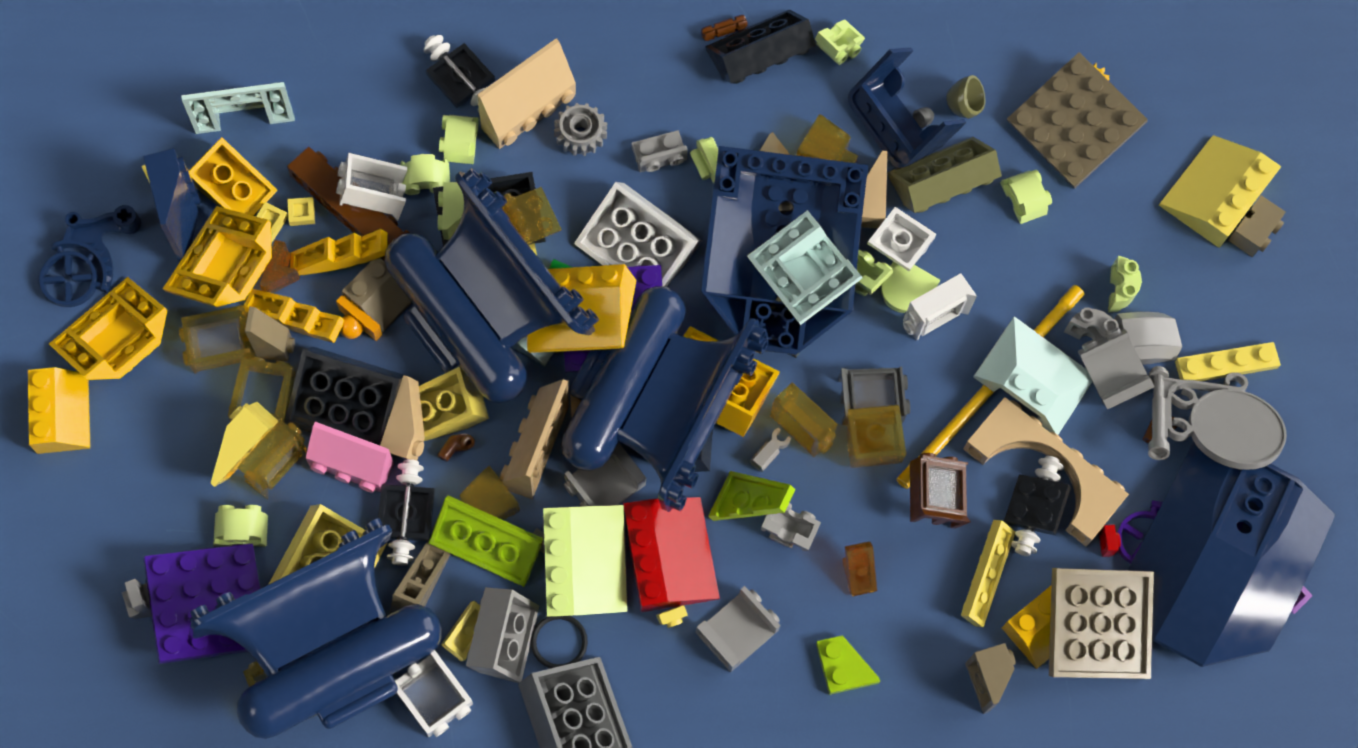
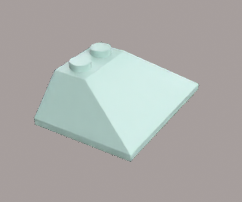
[181,82,295,134]
[747,210,862,325]
[973,317,1093,435]

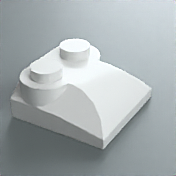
[867,207,936,271]

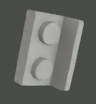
[631,130,688,172]

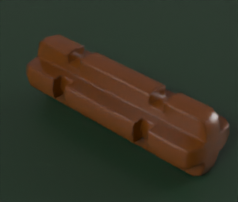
[701,14,748,41]

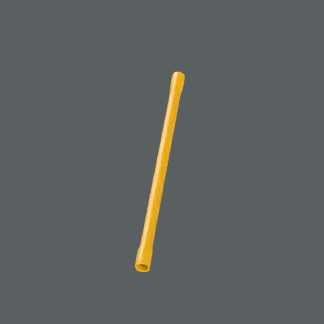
[896,285,1084,489]

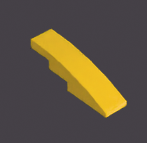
[290,229,388,276]
[241,289,344,343]

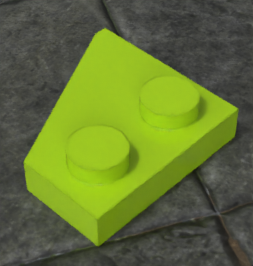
[816,635,880,695]

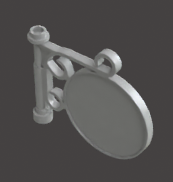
[1148,366,1287,470]

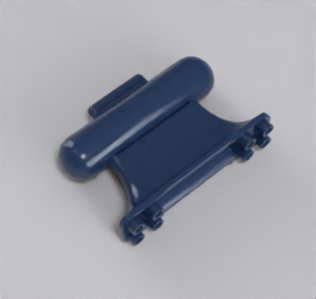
[384,168,599,403]
[561,286,768,512]
[190,518,442,739]

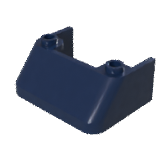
[848,47,966,168]

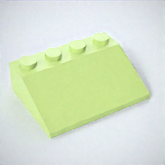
[543,505,627,617]

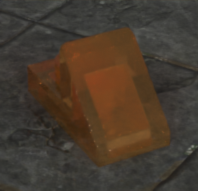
[260,240,300,293]
[842,541,877,597]

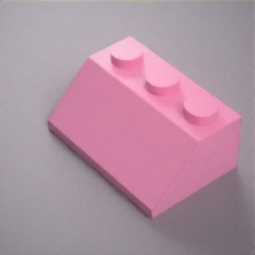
[306,422,394,493]

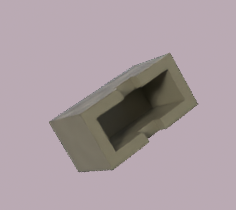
[1228,195,1286,257]

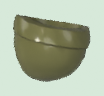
[946,75,986,119]

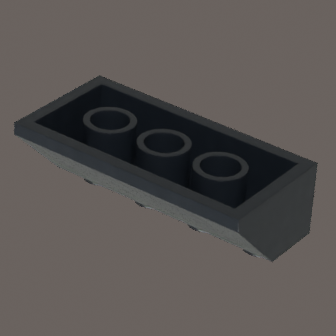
[705,9,816,84]

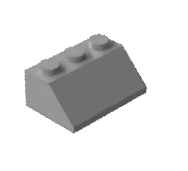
[466,587,539,683]

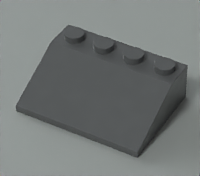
[518,657,633,748]

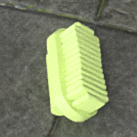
[690,137,719,183]

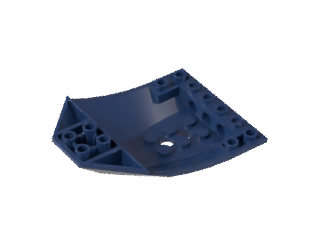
[701,146,868,355]
[1127,441,1335,667]

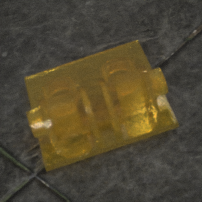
[502,187,562,244]

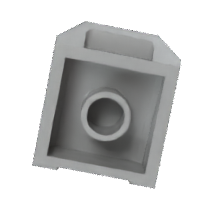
[1114,312,1182,365]

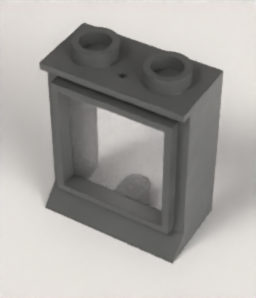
[838,366,910,425]

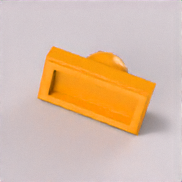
[336,295,382,341]

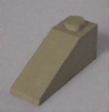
[245,307,295,361]
[389,542,451,614]

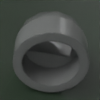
[913,107,934,128]

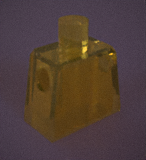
[796,114,858,163]
[459,466,520,520]

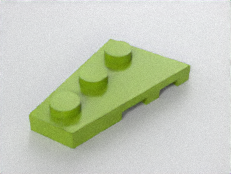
[708,471,796,521]

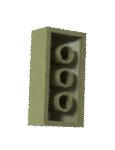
[887,137,1002,213]

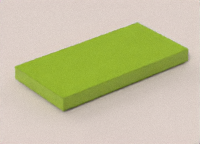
[428,495,544,587]

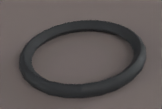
[531,616,588,669]

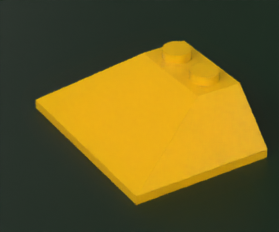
[163,206,272,307]
[49,277,167,380]

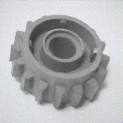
[554,103,607,156]

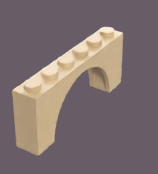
[963,397,1129,547]

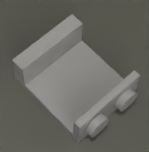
[1078,328,1154,409]
[563,442,646,507]
[695,586,780,672]

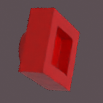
[1098,525,1121,557]

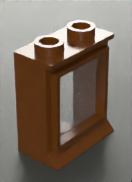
[910,453,971,529]

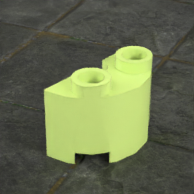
[815,20,865,65]
[439,115,479,164]
[400,154,450,195]
[1000,170,1052,224]
[855,250,893,296]
[1108,255,1142,313]
[213,505,268,547]

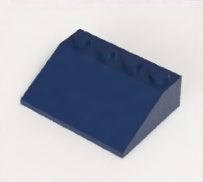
[143,148,201,263]

